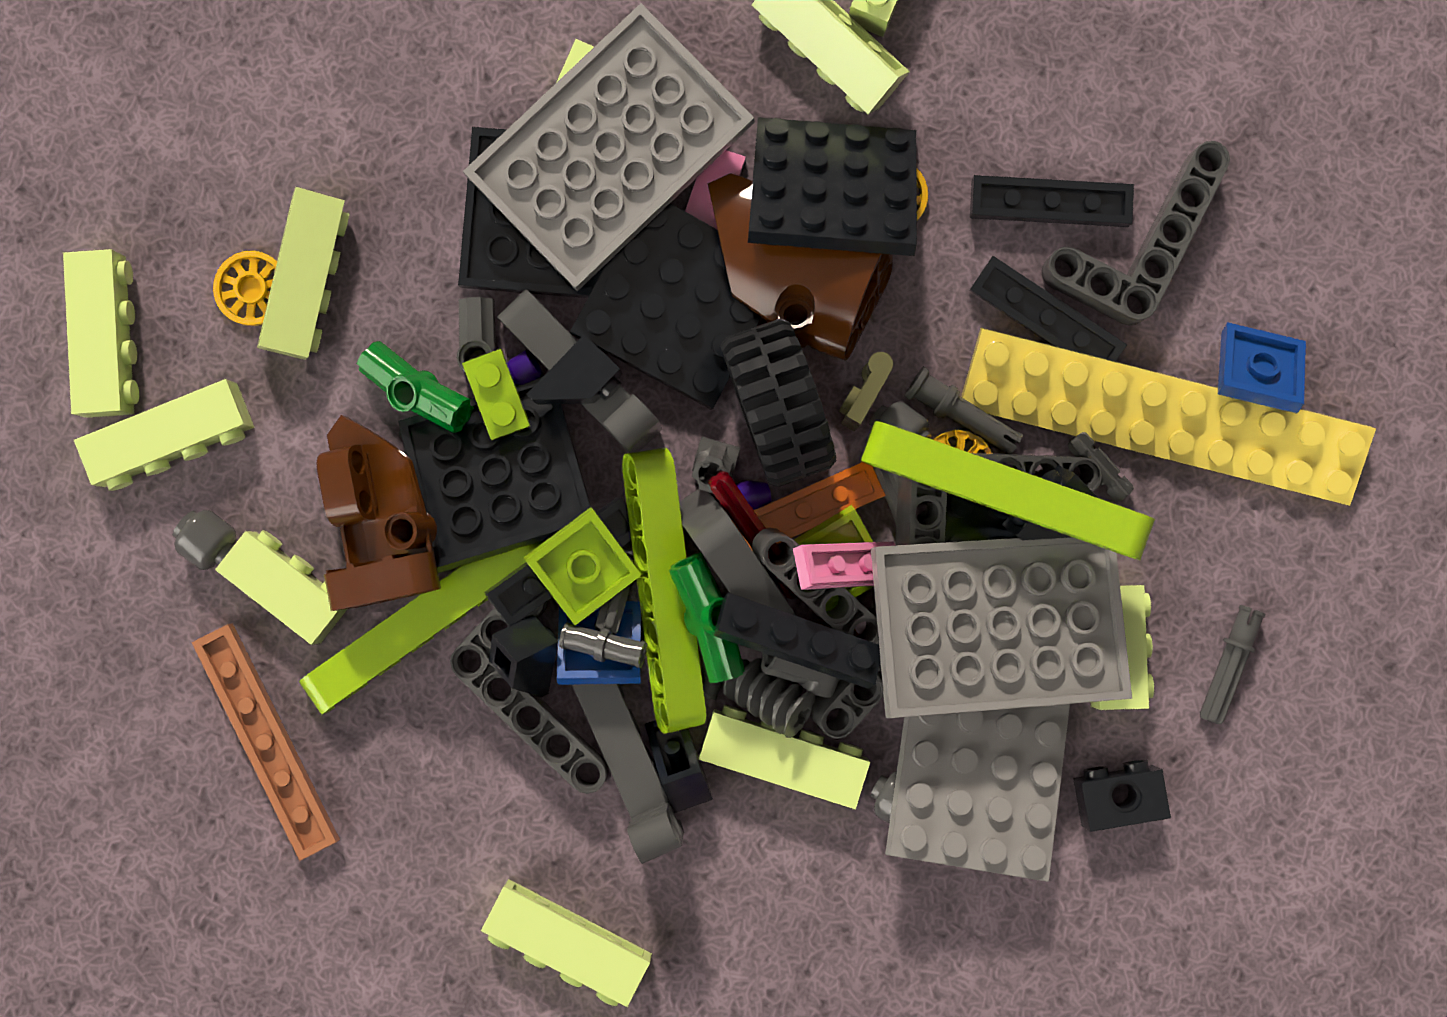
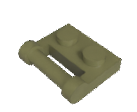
[839,352,893,431]

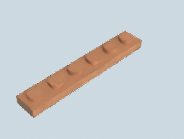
[191,624,340,861]

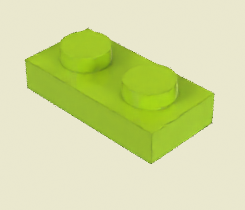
[462,349,531,440]

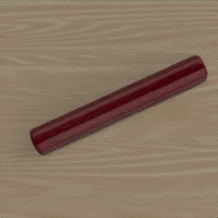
[709,471,800,599]

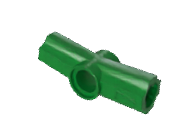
[356,341,473,433]
[669,553,745,683]

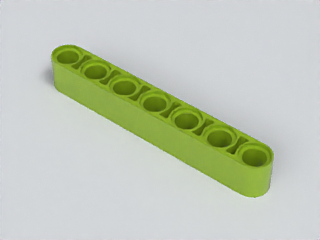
[861,421,1155,560]
[622,448,706,734]
[299,541,543,715]

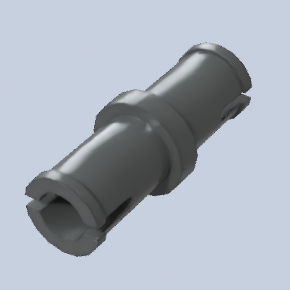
[559,622,647,668]

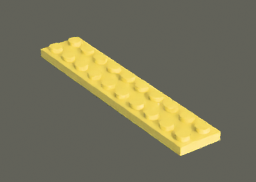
[961,328,1376,506]

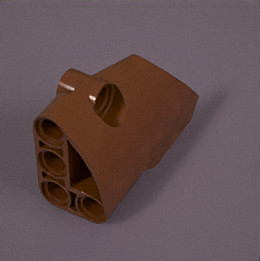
[707,173,893,361]
[316,415,441,611]

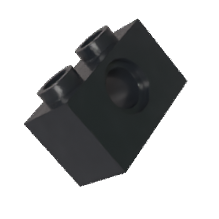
[1073,760,1171,832]

